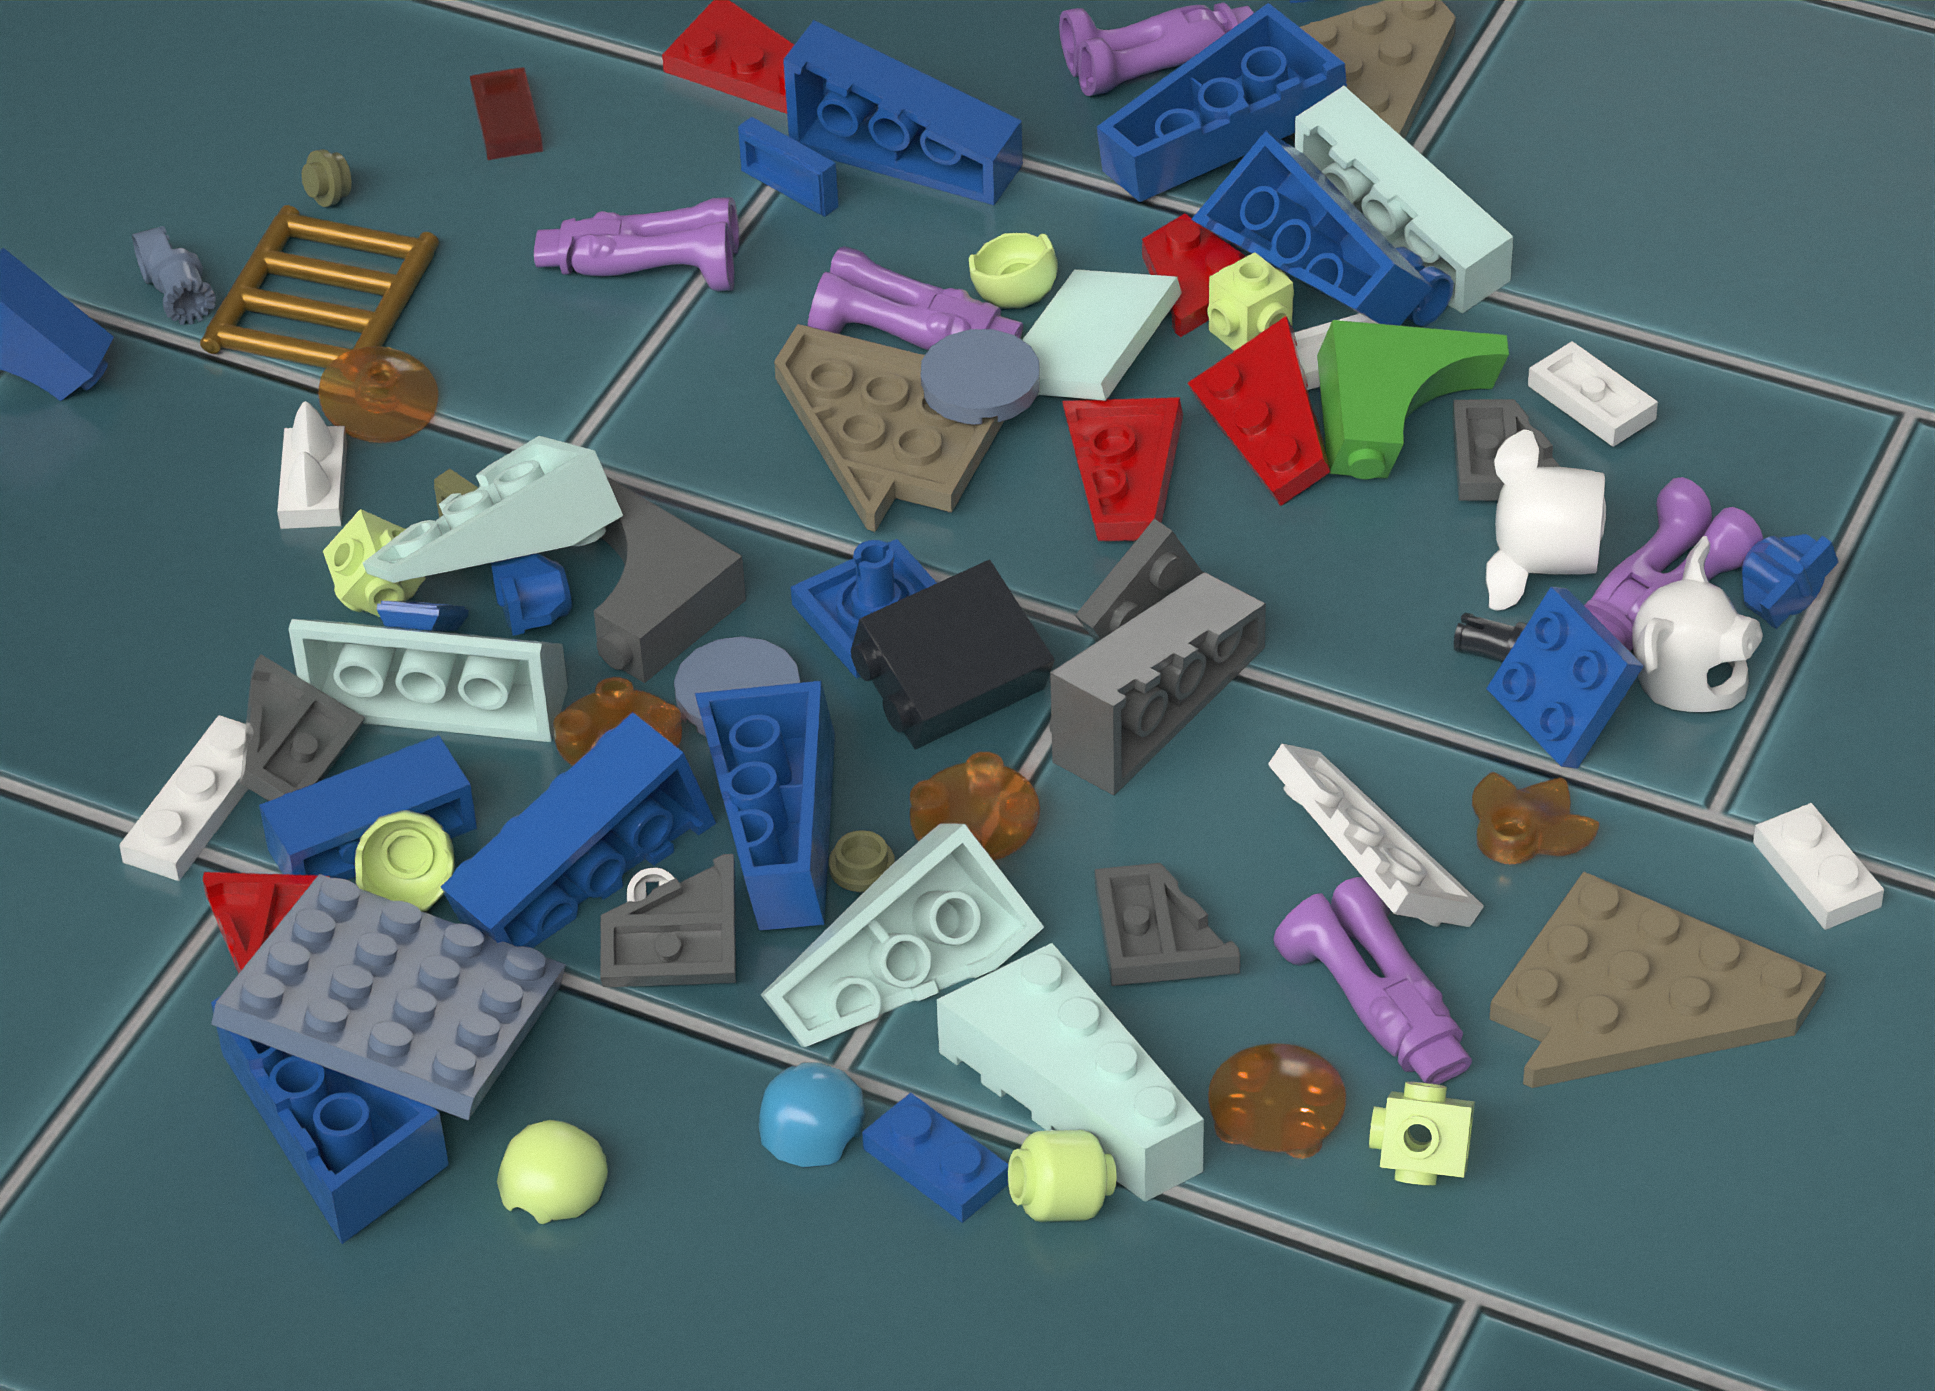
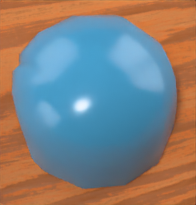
[759,1062,865,1167]

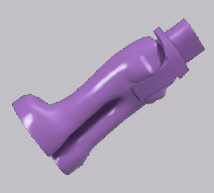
[1059,3,1253,96]
[534,197,739,291]
[808,246,1023,350]
[1584,477,1763,651]
[1273,877,1472,1084]

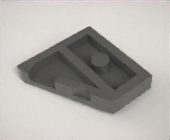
[1453,399,1560,501]
[1075,519,1203,642]
[240,654,365,801]
[600,854,736,987]
[1095,863,1240,986]

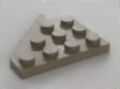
[1288,0,1456,143]
[774,324,1004,532]
[1490,872,1826,1088]

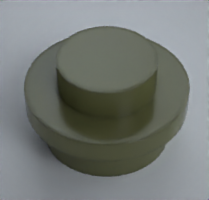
[302,149,352,207]
[829,830,895,892]

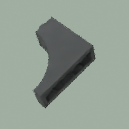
[594,476,746,683]

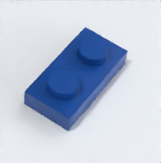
[862,1092,1008,1223]

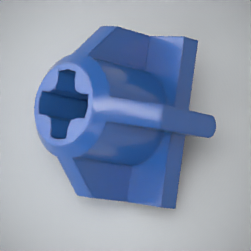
[1742,534,1839,629]
[491,553,572,636]

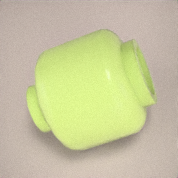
[1008,1130,1117,1222]

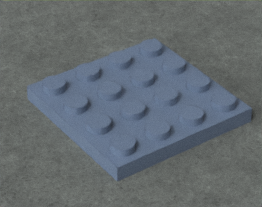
[211,874,566,1120]

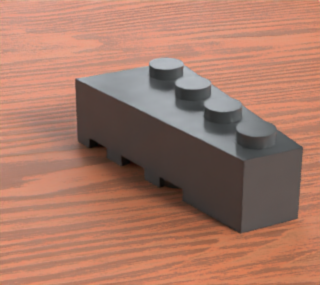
[1049,572,1266,796]

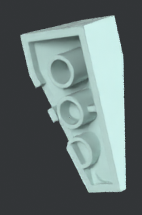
[362,436,623,583]

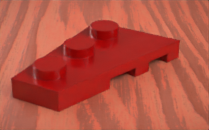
[662,0,794,114]
[1188,316,1331,506]
[1062,397,1183,541]

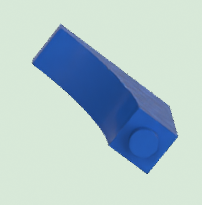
[0,247,114,401]

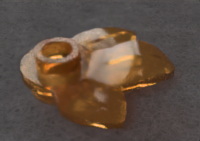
[1472,772,1599,864]

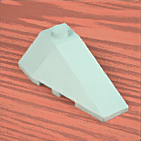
[761,824,1044,1047]

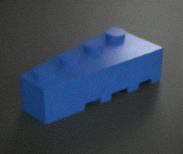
[1191,130,1433,326]
[695,681,835,931]

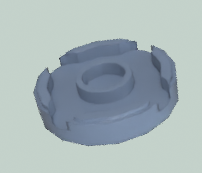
[920,329,1040,425]
[674,636,800,737]

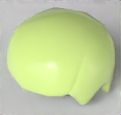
[969,233,1058,309]
[355,810,455,912]
[497,1120,608,1224]

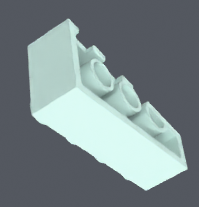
[1295,86,1513,314]
[937,943,1204,1202]

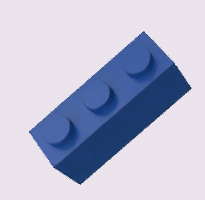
[259,735,477,880]

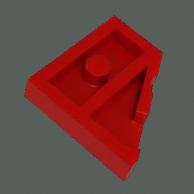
[1142,213,1246,337]
[202,872,329,974]

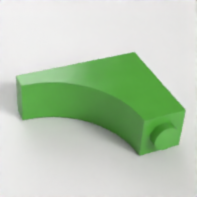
[1317,320,1509,479]

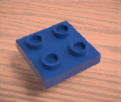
[791,539,937,679]
[1486,586,1644,768]

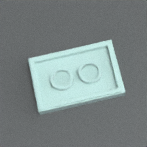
[1023,269,1182,401]

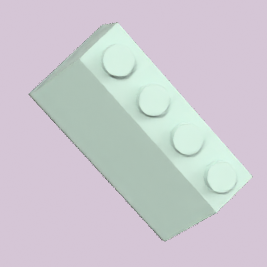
[289,619,568,742]

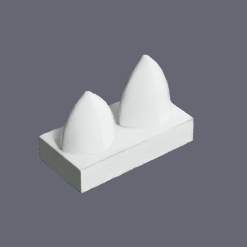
[277,401,347,529]

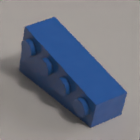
[1097,3,1347,202]
[783,20,1023,205]
[440,712,716,948]
[211,997,449,1244]

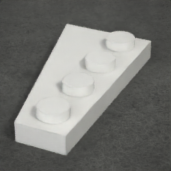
[1268,744,1484,927]

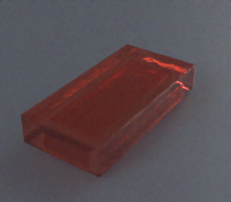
[469,67,543,160]

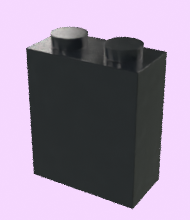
[850,559,1055,750]

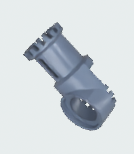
[132,226,216,325]

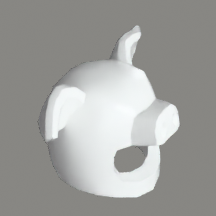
[1486,429,1606,611]
[1632,536,1763,712]

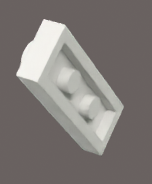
[119,715,248,881]

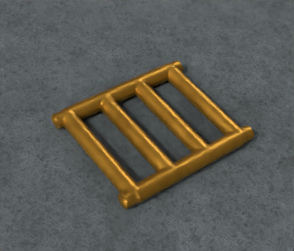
[200,205,439,382]

